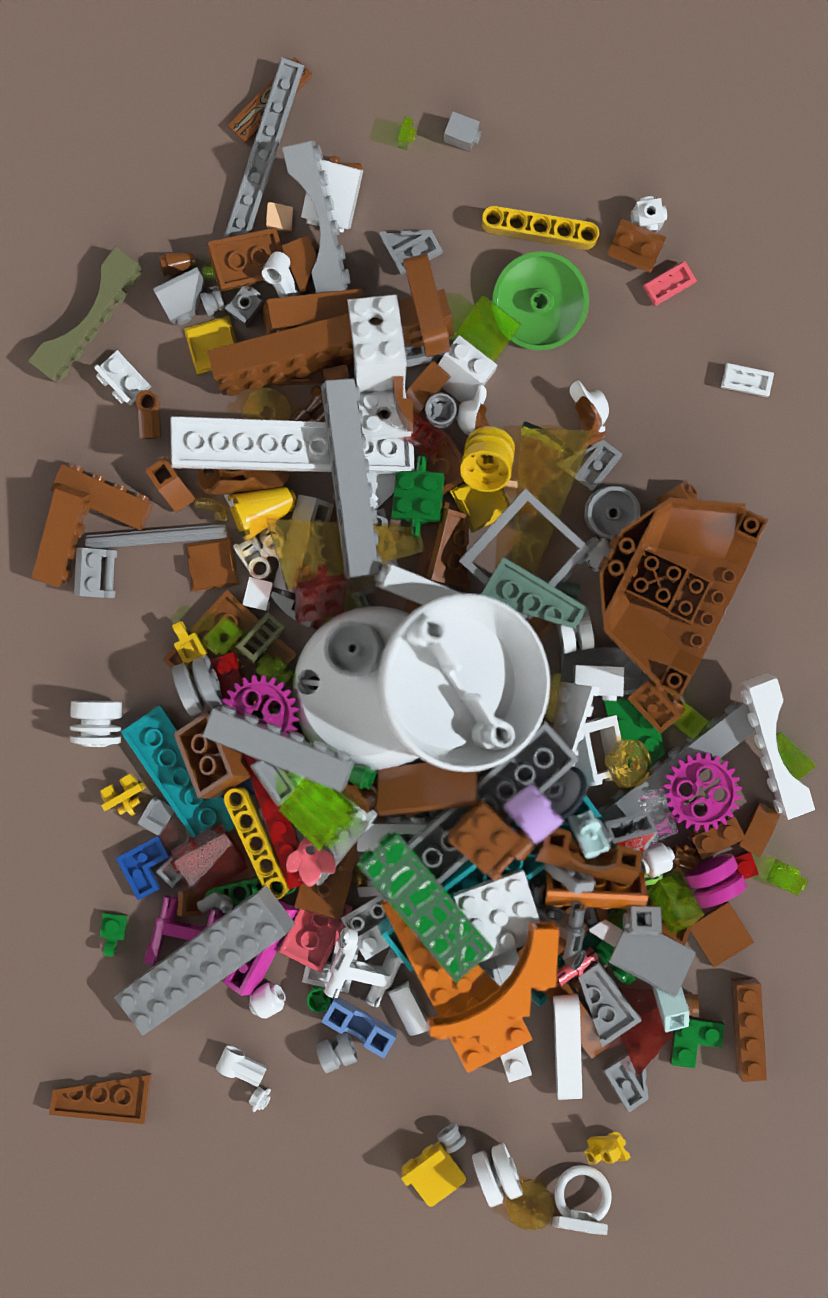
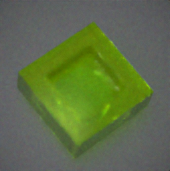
[397,117,417,150]

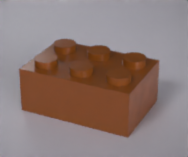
[174,711,251,798]

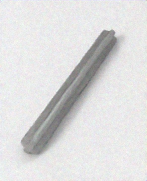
[85,524,227,549]

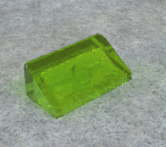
[776,732,817,780]

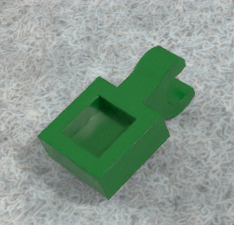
[100,912,128,957]

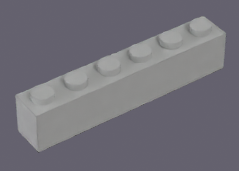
[203,705,356,792]

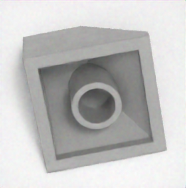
[153,267,206,325]

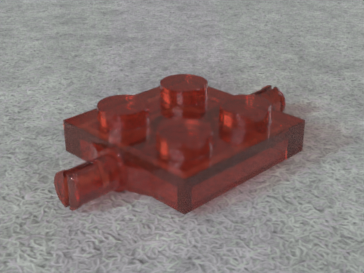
[295,564,347,630]

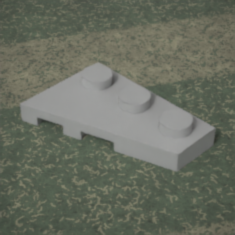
[578,961,642,1047]

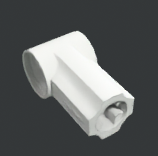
[262,252,301,298]
[216,1045,267,1087]

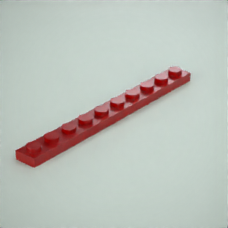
[210,652,305,889]

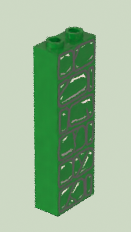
[356,832,494,983]

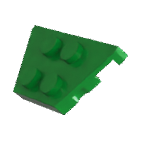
[603,698,665,785]

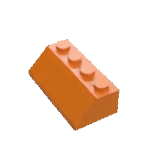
[545,871,648,910]

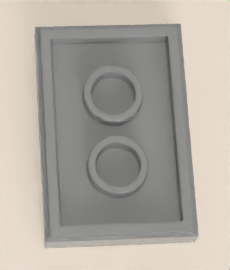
[608,921,696,997]

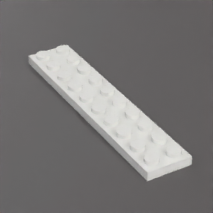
[171,417,415,474]

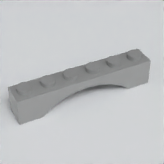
[282,141,351,294]

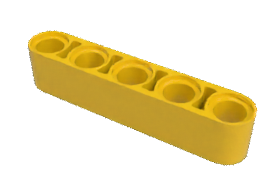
[482,206,599,250]
[224,786,289,899]

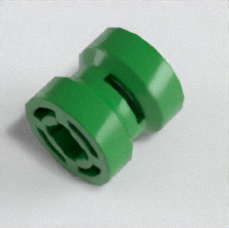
[307,985,332,1013]

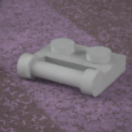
[74,548,117,598]

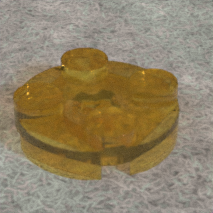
[243,388,291,421]
[605,739,651,788]
[506,1179,554,1230]

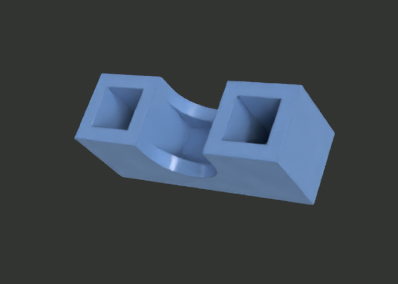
[321,996,397,1058]

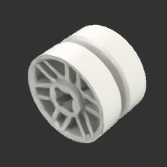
[556,605,594,654]

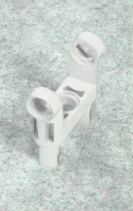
[324,927,403,1007]

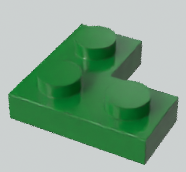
[670,1018,725,1068]

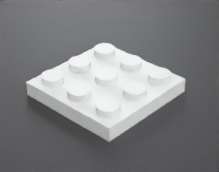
[452,868,540,961]

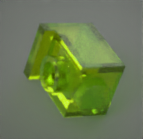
[205,617,245,655]
[255,653,294,686]
[766,859,808,896]

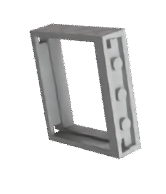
[459,489,590,619]

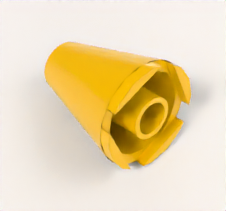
[228,487,297,541]

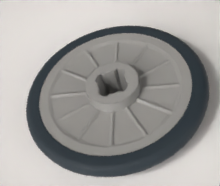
[542,766,587,820]

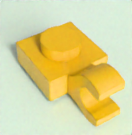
[172,621,207,664]

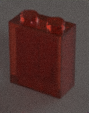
[170,822,248,897]

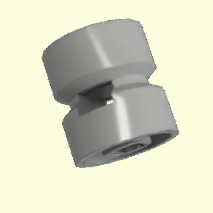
[425,393,457,430]
[316,1032,358,1074]

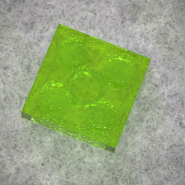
[455,295,522,363]

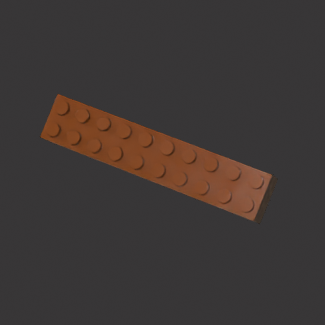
[207,289,454,396]

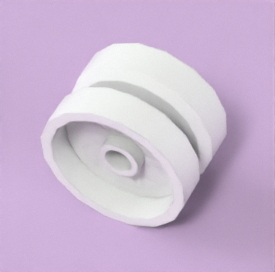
[472,1143,523,1207]

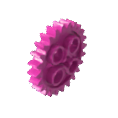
[222,675,300,733]
[662,752,742,832]

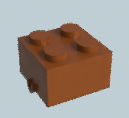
[447,797,521,874]

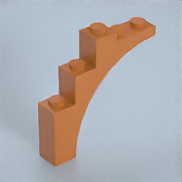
[427,922,559,1049]

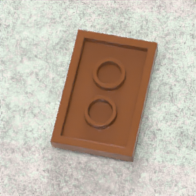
[206,227,283,291]

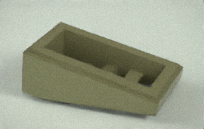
[235,612,286,665]

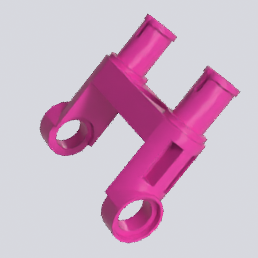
[144,895,224,966]

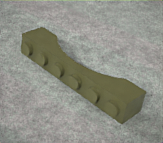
[28,247,143,383]

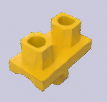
[100,773,146,816]
[584,1132,631,1165]

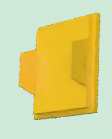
[184,315,237,375]
[450,483,509,533]

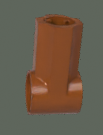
[135,390,161,439]

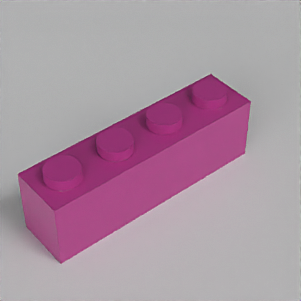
[223,898,298,996]

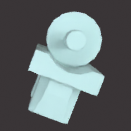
[568,810,610,859]

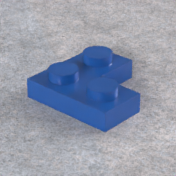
[116,835,170,900]

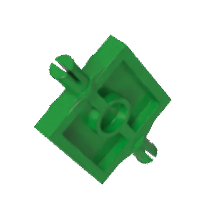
[391,456,445,538]

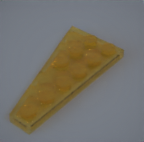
[512,428,594,574]
[266,518,425,590]

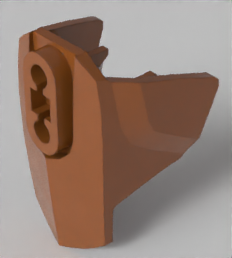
[197,468,291,495]

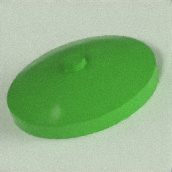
[492,251,589,350]

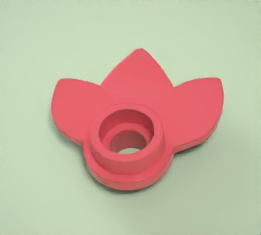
[287,837,336,887]

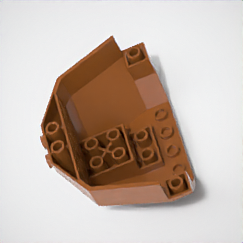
[598,497,768,697]

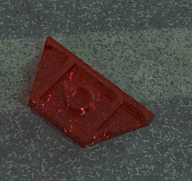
[618,987,673,1076]

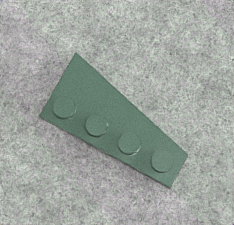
[480,557,587,629]

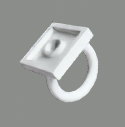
[552,1165,611,1235]

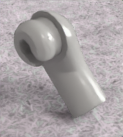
[197,892,234,913]

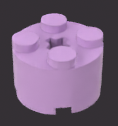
[504,784,563,845]

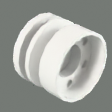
[69,700,122,747]

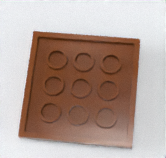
[163,590,298,706]

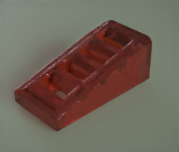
[403,414,447,457]

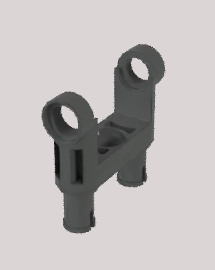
[530,879,586,970]

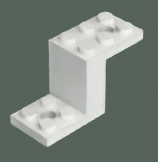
[348,295,411,441]

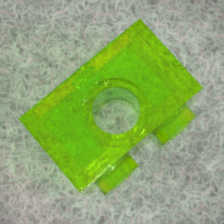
[647,873,704,933]

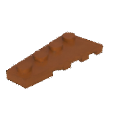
[49,1074,152,1124]

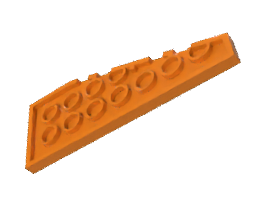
[381,900,533,1073]

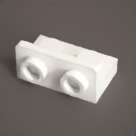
[94,350,151,406]

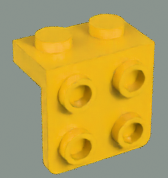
[401,1141,466,1207]

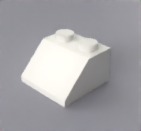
[438,336,497,403]

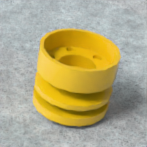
[461,426,515,492]

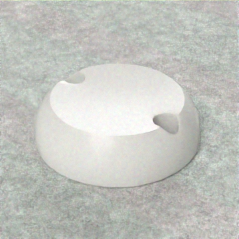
[378,594,550,771]
[292,606,431,774]

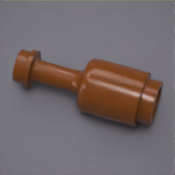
[487,827,540,881]

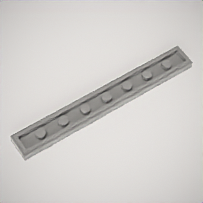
[223,57,304,239]

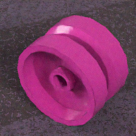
[684,854,748,908]

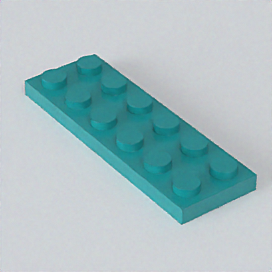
[121,705,235,850]

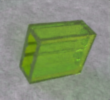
[279,777,359,851]

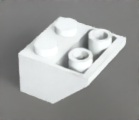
[341,895,389,960]

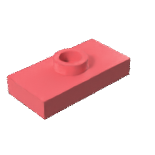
[642,261,697,307]

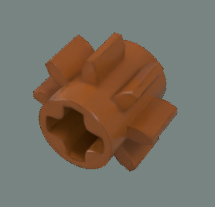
[672,842,699,874]

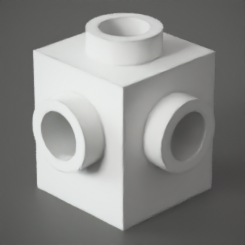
[631,196,667,232]

